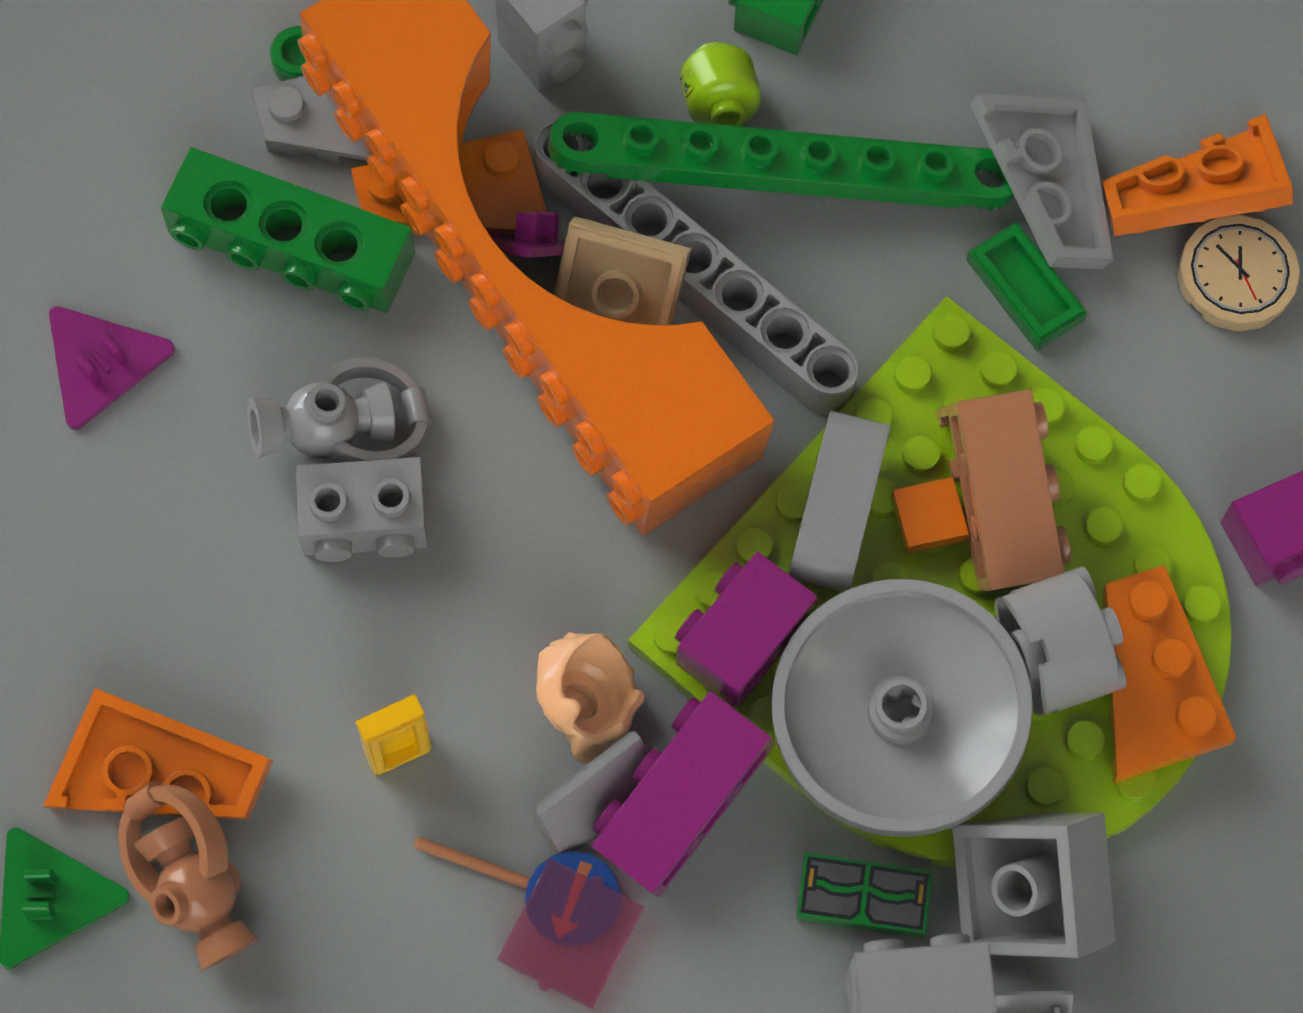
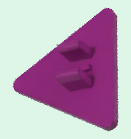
[490,211,566,257]
[48,306,175,430]

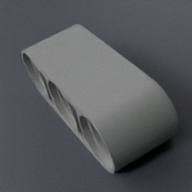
[789,410,891,592]

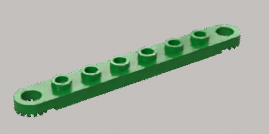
[548,112,1014,211]

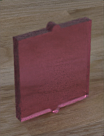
[497,858,644,1010]

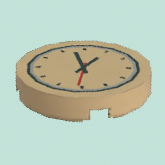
[1177,215,1300,332]

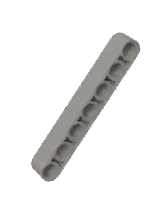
[534,120,859,417]

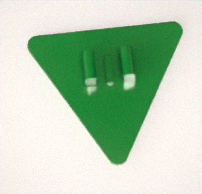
[0,827,130,969]

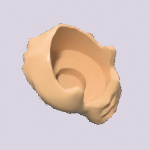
[536,632,645,765]

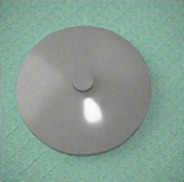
[772,579,1032,837]

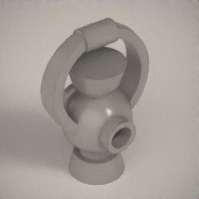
[247,357,432,463]

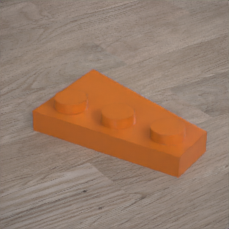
[1102,114,1293,237]
[351,129,547,236]
[1102,565,1237,784]
[43,688,274,820]

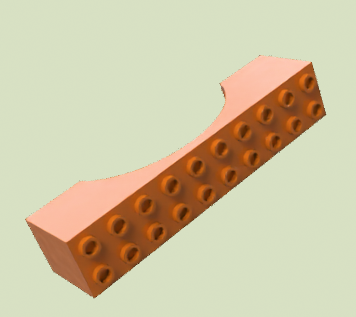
[298,0,775,536]

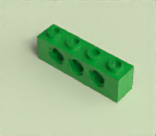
[160,147,415,313]

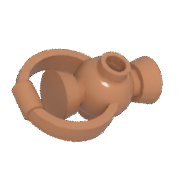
[118,781,259,972]

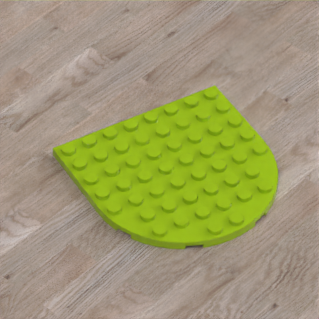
[628,296,1232,868]

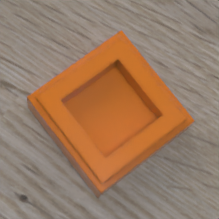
[891,477,969,554]

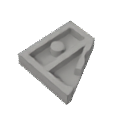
[251,76,371,163]

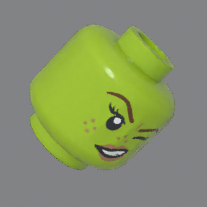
[679,42,762,126]

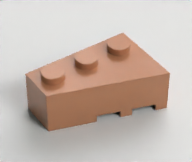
[936,389,1071,591]

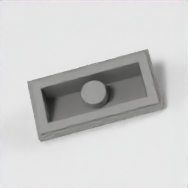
[533,731,649,854]

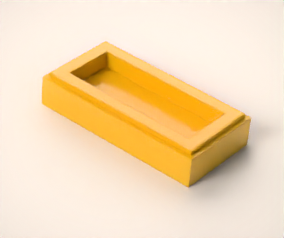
[355,694,432,776]

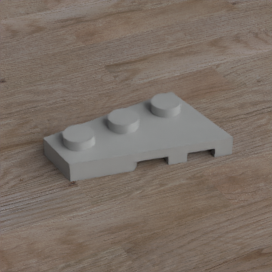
[969,93,1114,269]

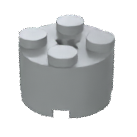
[994,566,1127,716]

